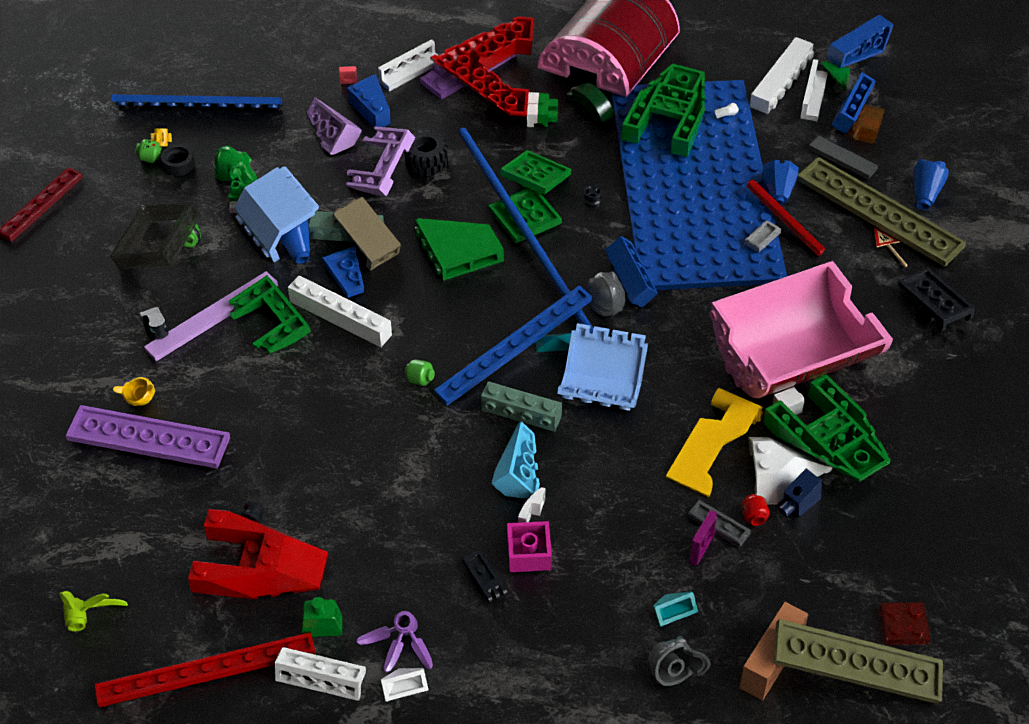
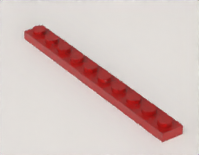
[95,632,316,707]

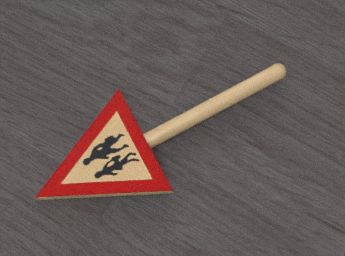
[874,227,907,267]

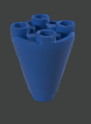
[913,159,949,210]
[280,219,310,264]

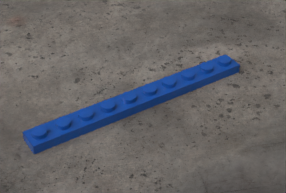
[111,94,282,108]
[434,285,592,406]

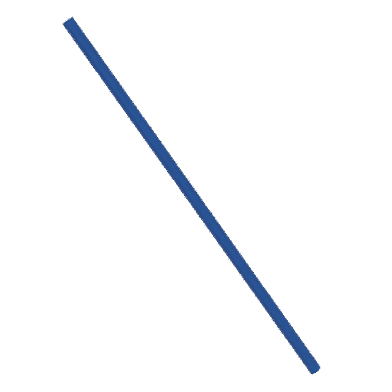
[458,127,594,333]

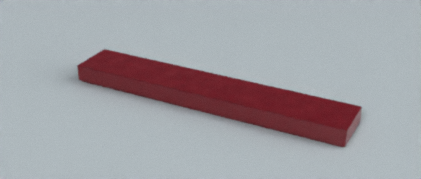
[0,167,83,242]

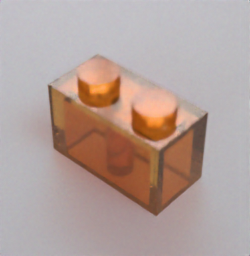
[853,104,885,144]

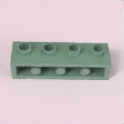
[481,381,562,432]

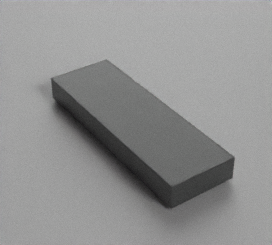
[687,500,751,548]

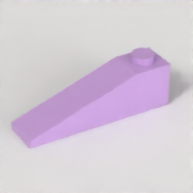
[307,98,362,155]

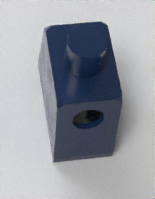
[778,468,822,517]

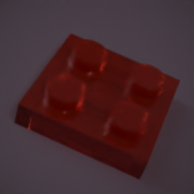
[880,602,931,644]

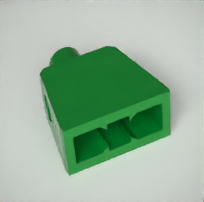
[301,597,343,637]

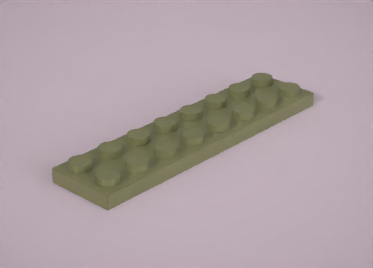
[773,619,943,704]

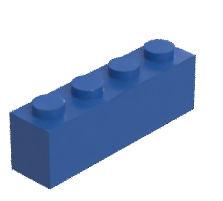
[831,72,876,134]
[605,236,658,307]

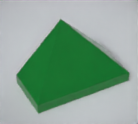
[821,61,850,91]

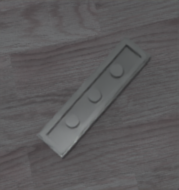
[809,136,878,179]

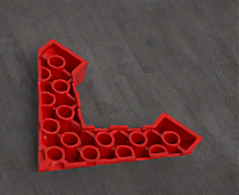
[430,16,534,117]

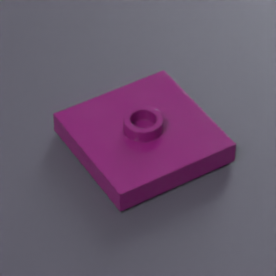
[689,510,717,566]

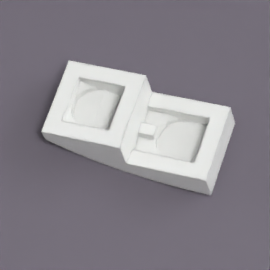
[518,487,545,523]

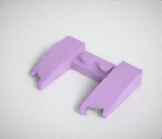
[346,126,415,196]

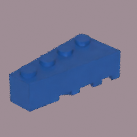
[826,15,894,68]

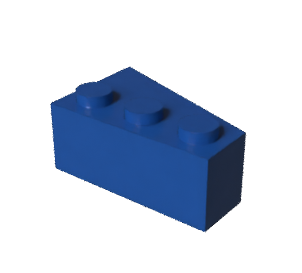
[347,74,391,127]

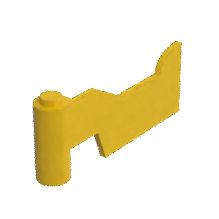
[666,388,764,497]

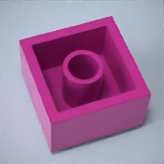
[507,521,552,572]

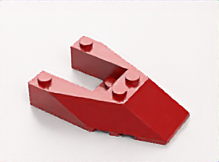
[188,509,328,600]

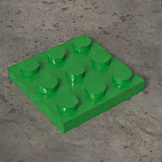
[499,150,572,195]
[488,188,562,243]

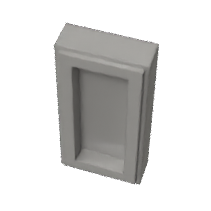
[744,220,781,253]

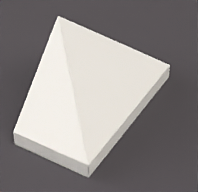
[381,668,428,701]

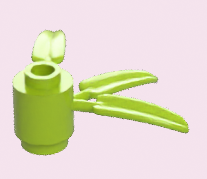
[59,591,128,631]

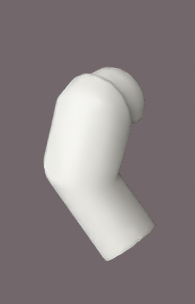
[715,103,738,119]

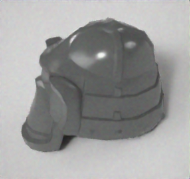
[584,271,626,317]
[648,636,710,686]

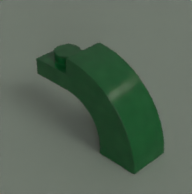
[565,82,615,123]

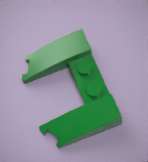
[229,275,311,354]

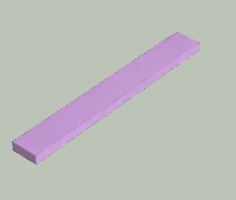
[144,271,278,361]

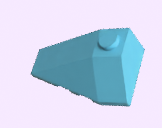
[492,422,540,499]

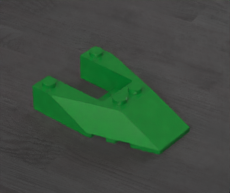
[621,64,705,157]
[763,374,891,482]

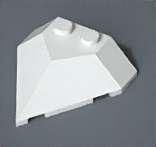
[748,437,832,504]

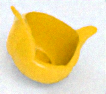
[113,377,155,406]

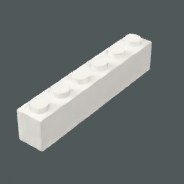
[750,37,814,114]
[288,276,392,347]

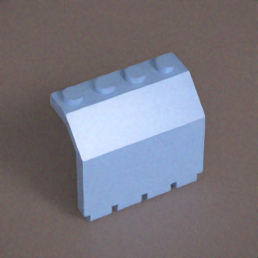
[234,167,319,262]
[557,323,648,410]

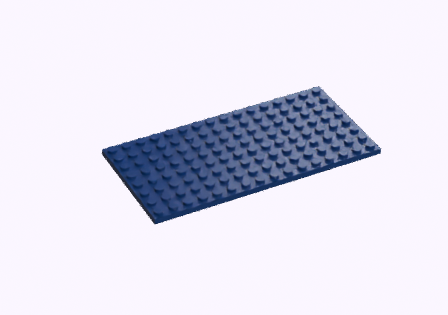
[611,80,787,290]

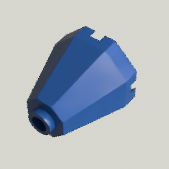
[761,160,799,205]

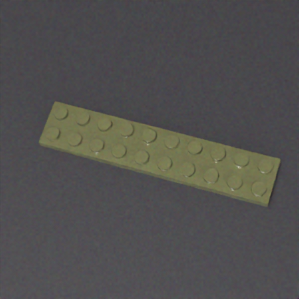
[797,157,966,267]

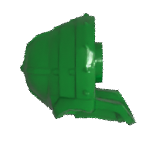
[213,145,257,185]

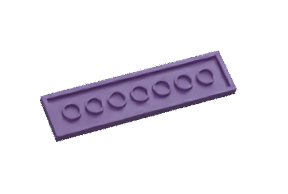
[66,405,230,469]

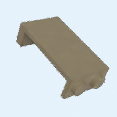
[331,197,401,271]

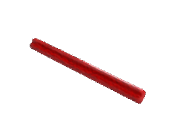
[746,179,825,256]

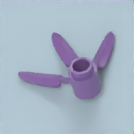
[356,611,433,673]

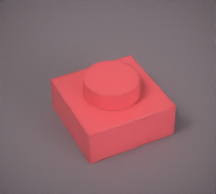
[339,66,357,84]

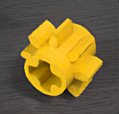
[151,129,172,147]

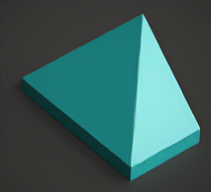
[536,333,571,352]
[653,591,698,626]

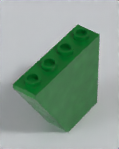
[414,218,504,281]

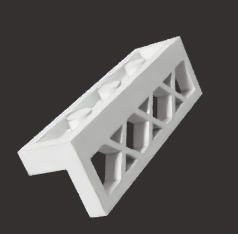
[378,39,438,91]
[800,59,828,121]
[275,647,366,701]

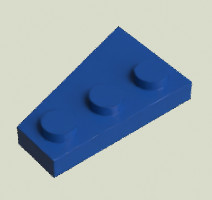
[323,246,364,298]

